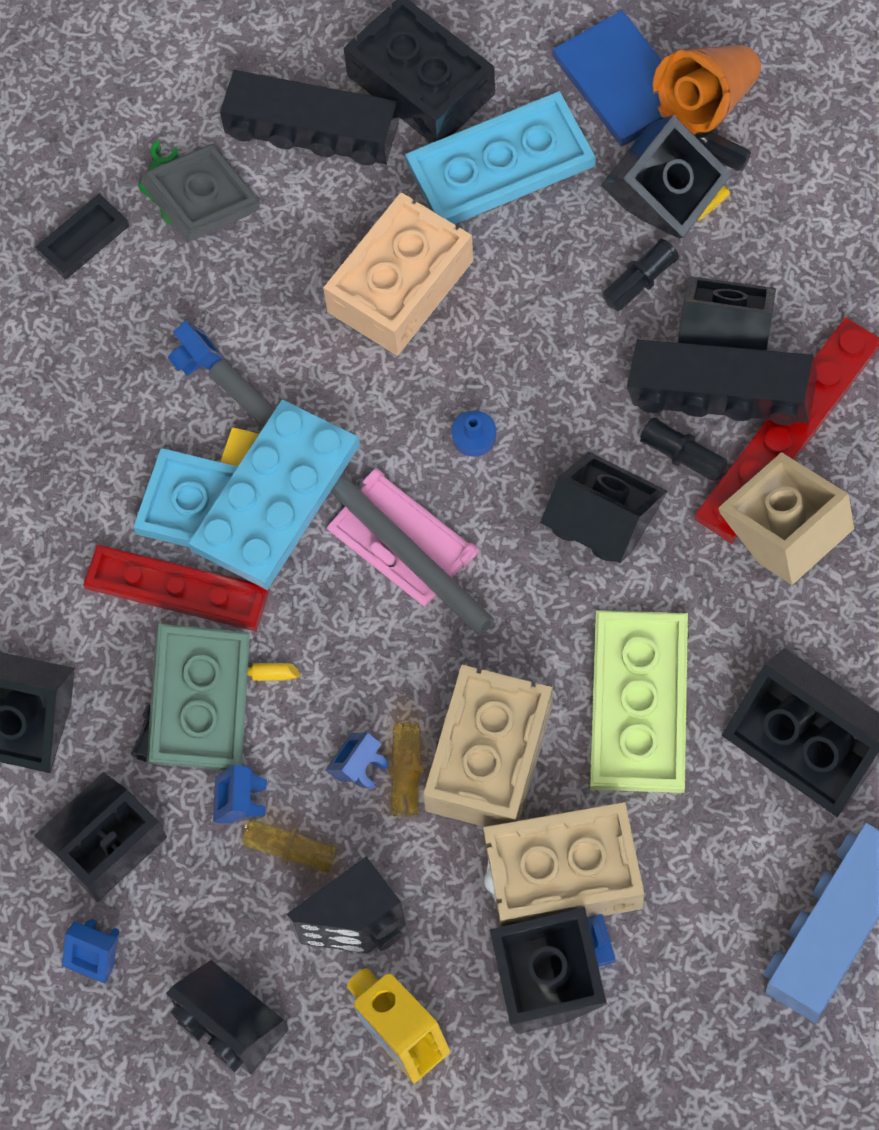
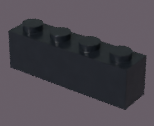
[220,70,399,165]
[627,339,818,425]

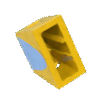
[347,968,451,1084]

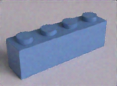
[763,823,879,1024]

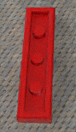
[83,544,270,632]

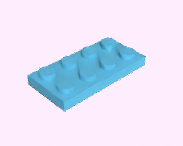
[405,91,596,224]
[188,399,360,590]

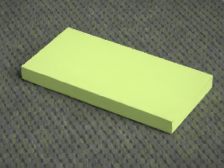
[590,610,688,793]

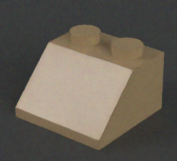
[719,452,854,585]

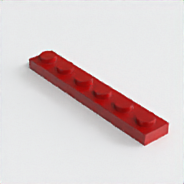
[695,317,879,544]

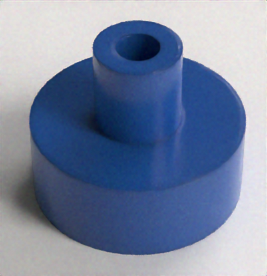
[452,410,496,457]

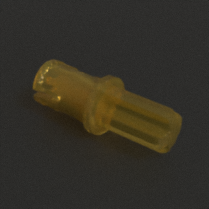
[387,723,424,817]
[242,819,338,875]

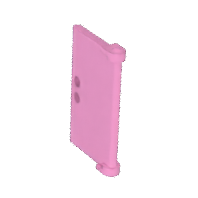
[327,468,479,607]

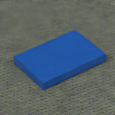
[552,10,663,147]

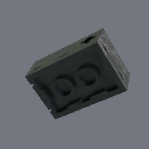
[343,0,496,143]

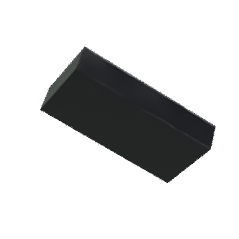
[35,194,129,280]

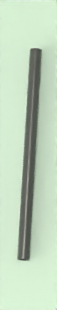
[209,359,494,635]

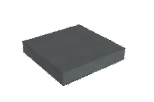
[141,143,260,242]

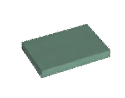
[146,623,250,770]

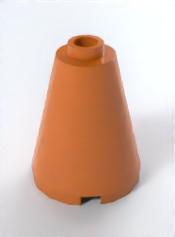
[652,45,761,135]

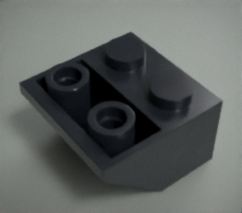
[34,772,167,903]
[166,960,289,1075]

